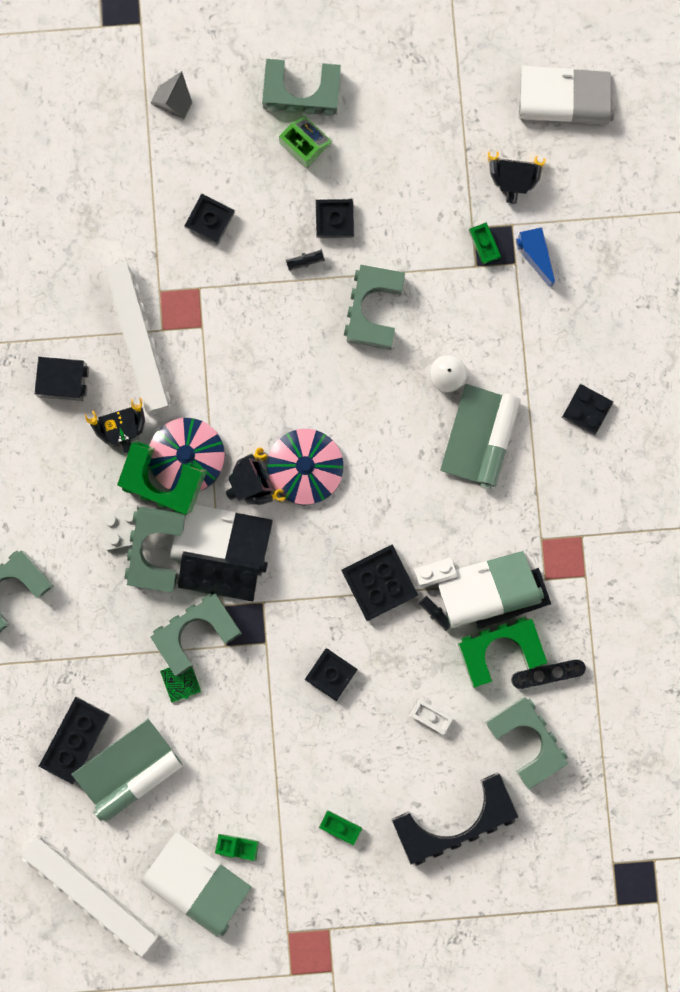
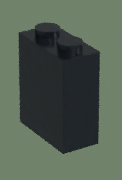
[34,357,89,401]

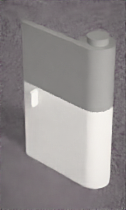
[518,66,614,125]

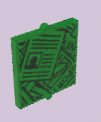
[160,667,202,703]

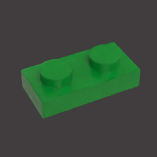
[469,222,501,265]
[319,810,362,846]

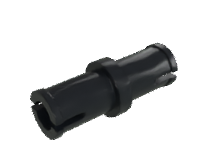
[286,249,325,271]
[418,596,450,631]

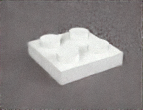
[99,505,145,551]

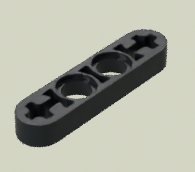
[511,659,586,689]

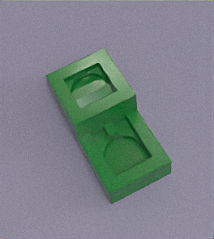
[215,834,260,861]

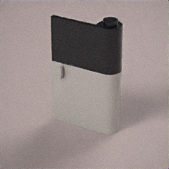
[171,505,273,576]

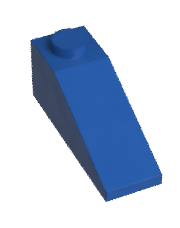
[516,227,555,287]

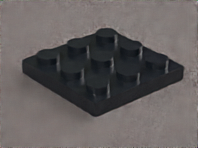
[341,544,419,621]

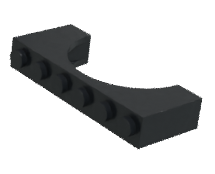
[391,772,518,866]

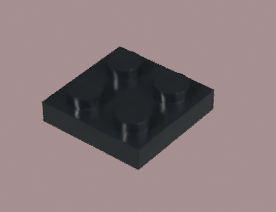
[184,193,235,245]
[316,199,354,238]
[562,383,614,435]
[304,648,358,701]

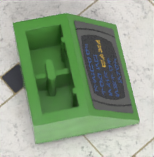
[279,116,332,169]

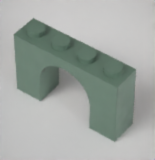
[262,59,341,116]
[344,264,405,350]
[124,507,186,593]
[0,550,54,633]
[150,594,242,677]
[485,697,568,789]

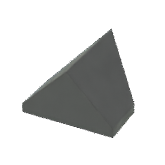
[151,71,192,119]

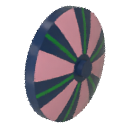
[149,418,225,492]
[267,429,344,505]

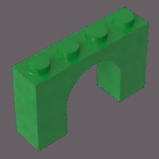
[117,441,207,515]
[457,616,548,688]

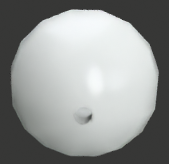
[429,355,467,392]

